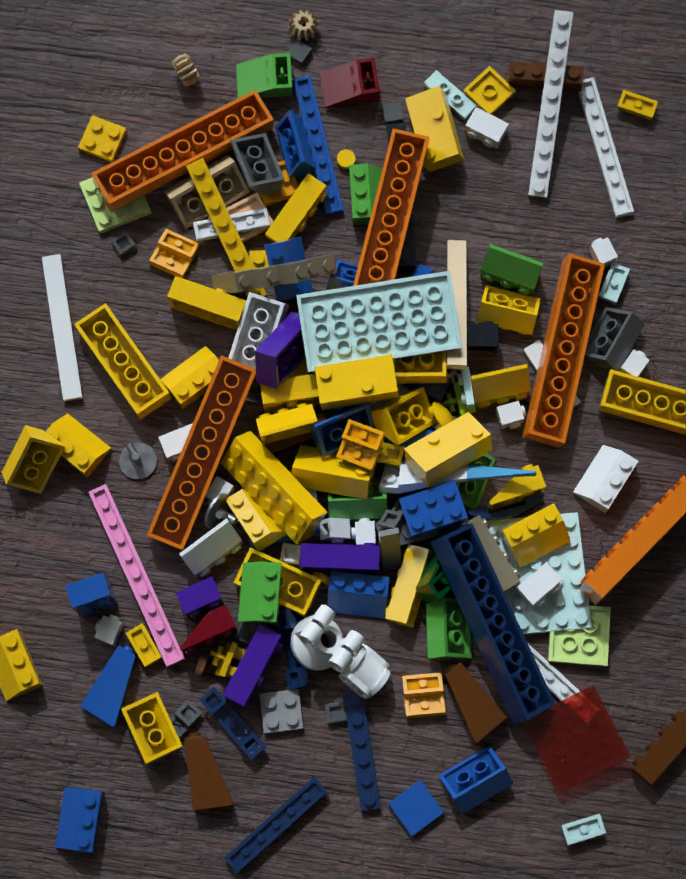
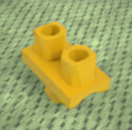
[209,641,245,677]

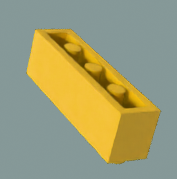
[265,173,328,243]
[385,544,433,628]

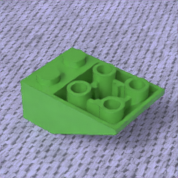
[236,53,293,98]

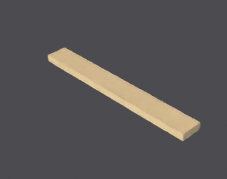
[447,240,467,369]

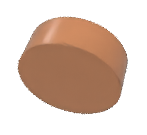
[194,655,208,676]

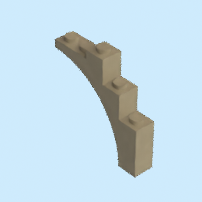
[211,254,337,293]

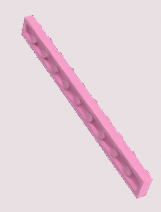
[89,484,185,667]

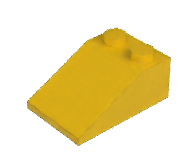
[487,464,546,512]

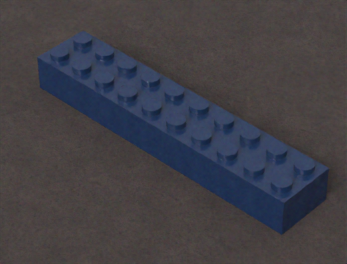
[431,523,555,723]

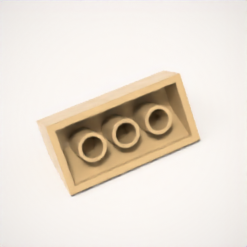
[164,155,250,229]

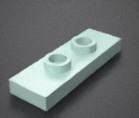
[424,70,477,120]

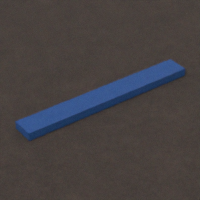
[293,75,344,217]

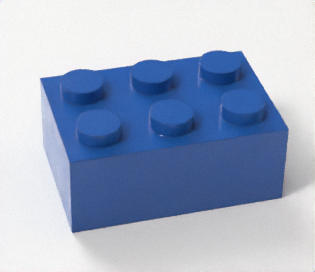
[399,481,468,540]
[65,573,118,617]

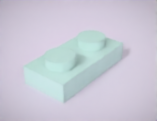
[598,262,630,305]
[458,367,474,409]
[561,814,606,845]

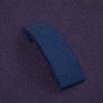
[467,493,544,521]
[275,608,308,690]
[200,687,266,760]

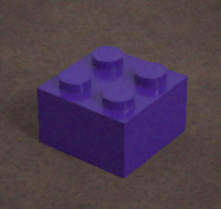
[176,577,224,620]

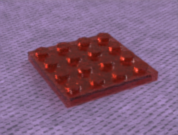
[523,685,631,793]

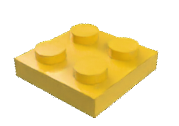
[463,66,516,115]
[78,115,127,162]

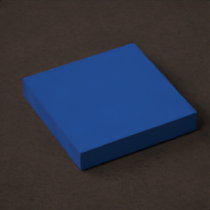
[388,780,444,836]

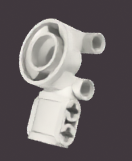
[291,605,390,699]

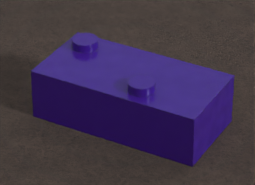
[255,312,306,389]
[300,543,380,576]
[223,624,284,709]

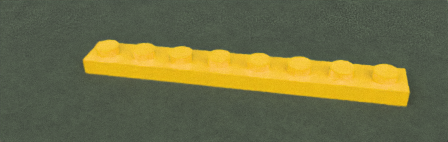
[186,158,267,297]

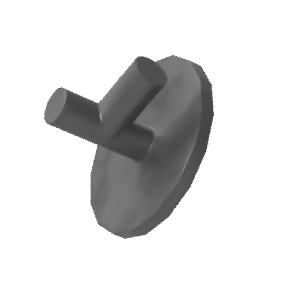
[119,442,157,480]
[204,493,238,528]

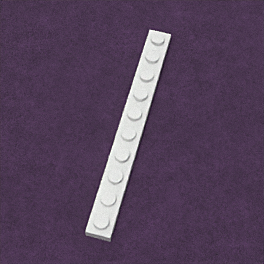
[528,10,573,198]

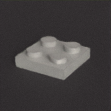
[259,689,303,734]

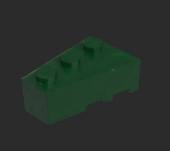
[415,551,451,604]

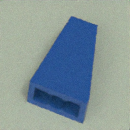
[80,645,138,728]

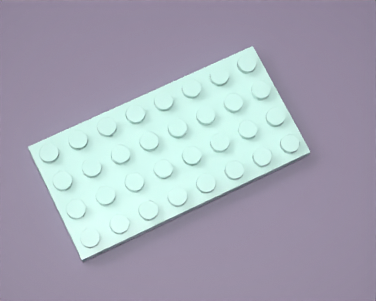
[296,271,462,372]

